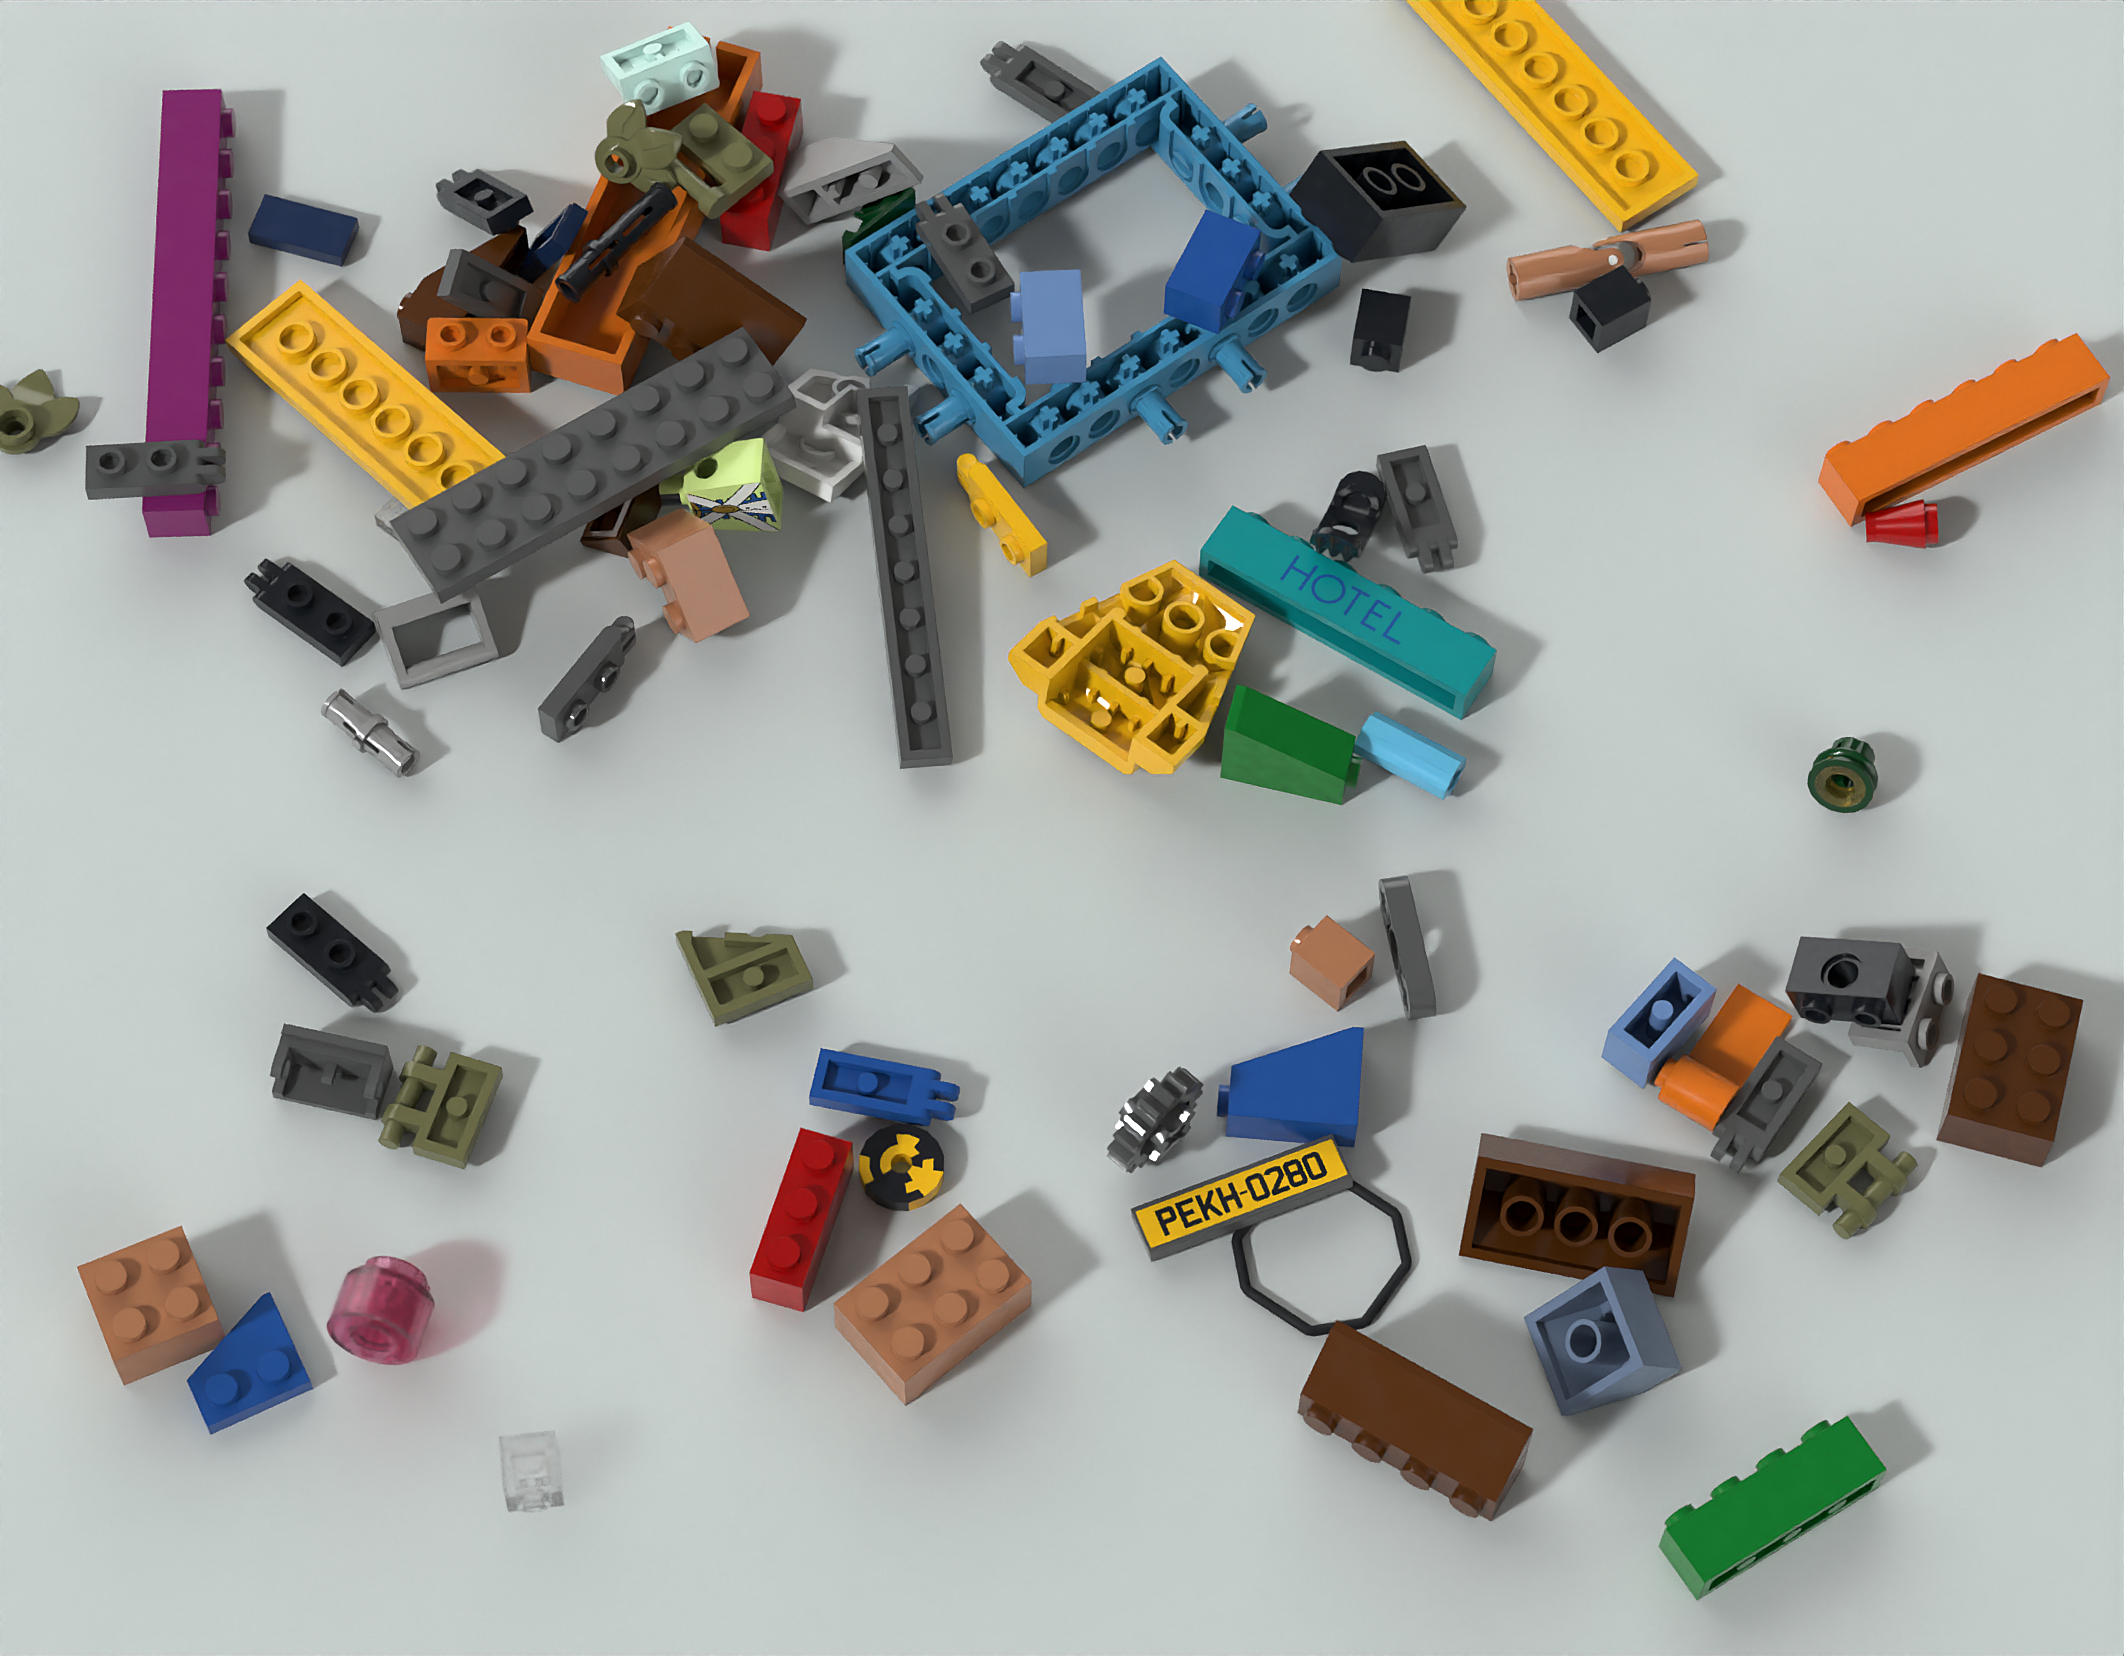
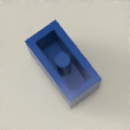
[1164,209,1265,335]

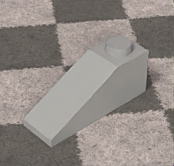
[777,137,924,225]

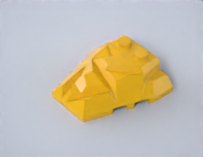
[1008,560,1256,774]

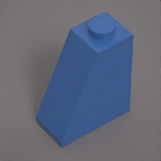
[1216,1027,1364,1147]

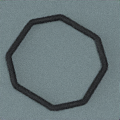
[1231,1180,1412,1337]

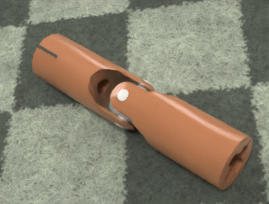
[1507,219,1709,301]

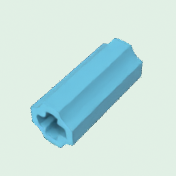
[1354,711,1467,800]

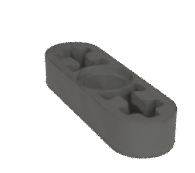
[1378,875,1436,1020]

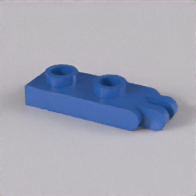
[809,1048,960,1126]

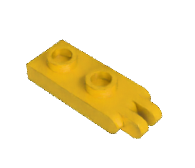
[957,453,1047,578]

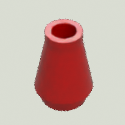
[1865,499,1939,549]

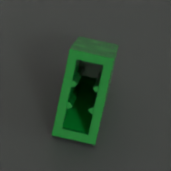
[1220,684,1362,805]

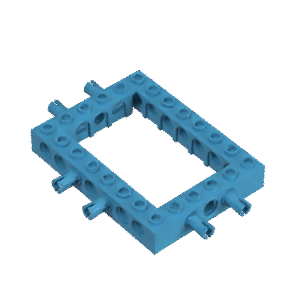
[845,56,1343,488]

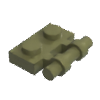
[378,1045,503,1170]
[1777,1102,1918,1240]

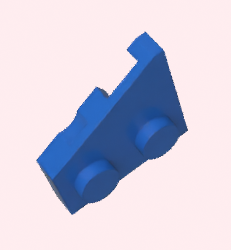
[187,1292,313,1435]

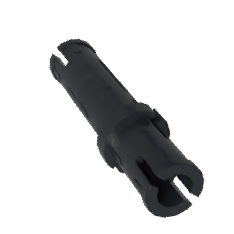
[555,182,678,303]

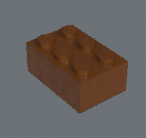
[1936,973,2084,1168]

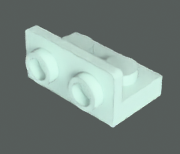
[599,21,720,116]

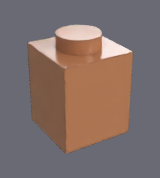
[1289,915,1375,1012]

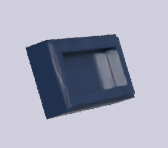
[248,194,359,267]
[517,203,588,284]

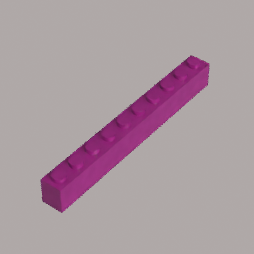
[142,89,236,538]

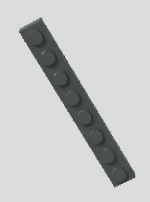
[856,386,953,769]

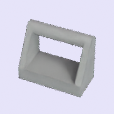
[372,586,499,690]

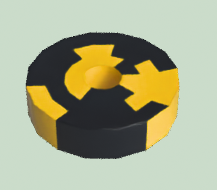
[859,1124,944,1211]

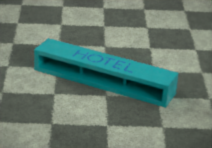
[1199,505,1497,720]

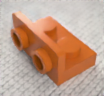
[425,318,532,393]

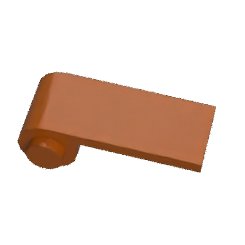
[1654,984,1793,1132]

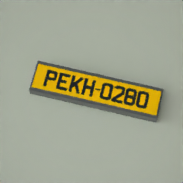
[1131,1134,1353,1262]

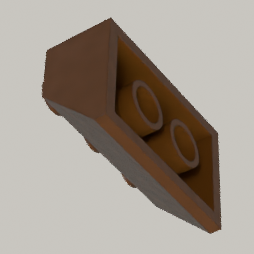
[616,236,807,366]

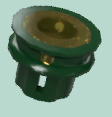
[1807,737,1878,813]

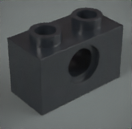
[1785,936,1916,1028]

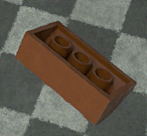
[1459,1133,1696,1298]
[1298,1320,1534,1522]

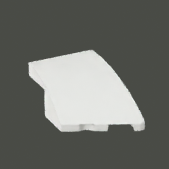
[760,368,919,503]

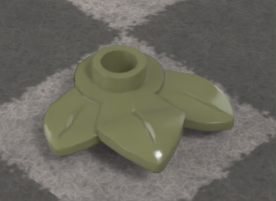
[595,99,683,193]
[0,369,80,455]

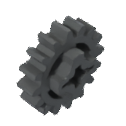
[1107,1066,1204,1174]

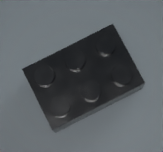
[1289,140,1467,263]

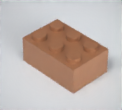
[833,1203,1032,1406]

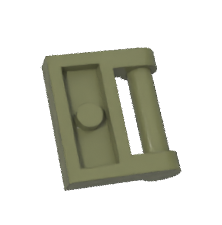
[667,103,774,219]

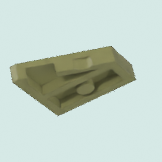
[675,930,814,1027]

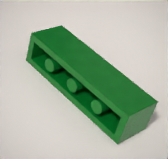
[1659,1416,1887,1601]

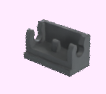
[270,1023,393,1120]

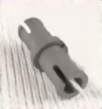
[321,688,420,778]

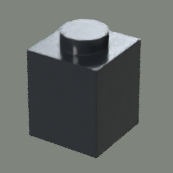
[1569,265,1651,353]
[1350,288,1411,373]

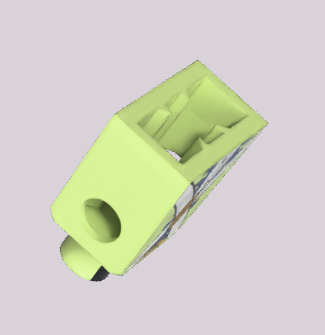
[659,438,783,532]

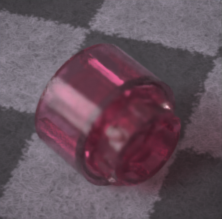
[327,1256,435,1365]

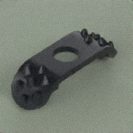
[1310,471,1386,562]

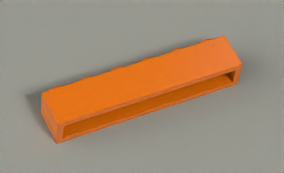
[1818,333,2111,527]

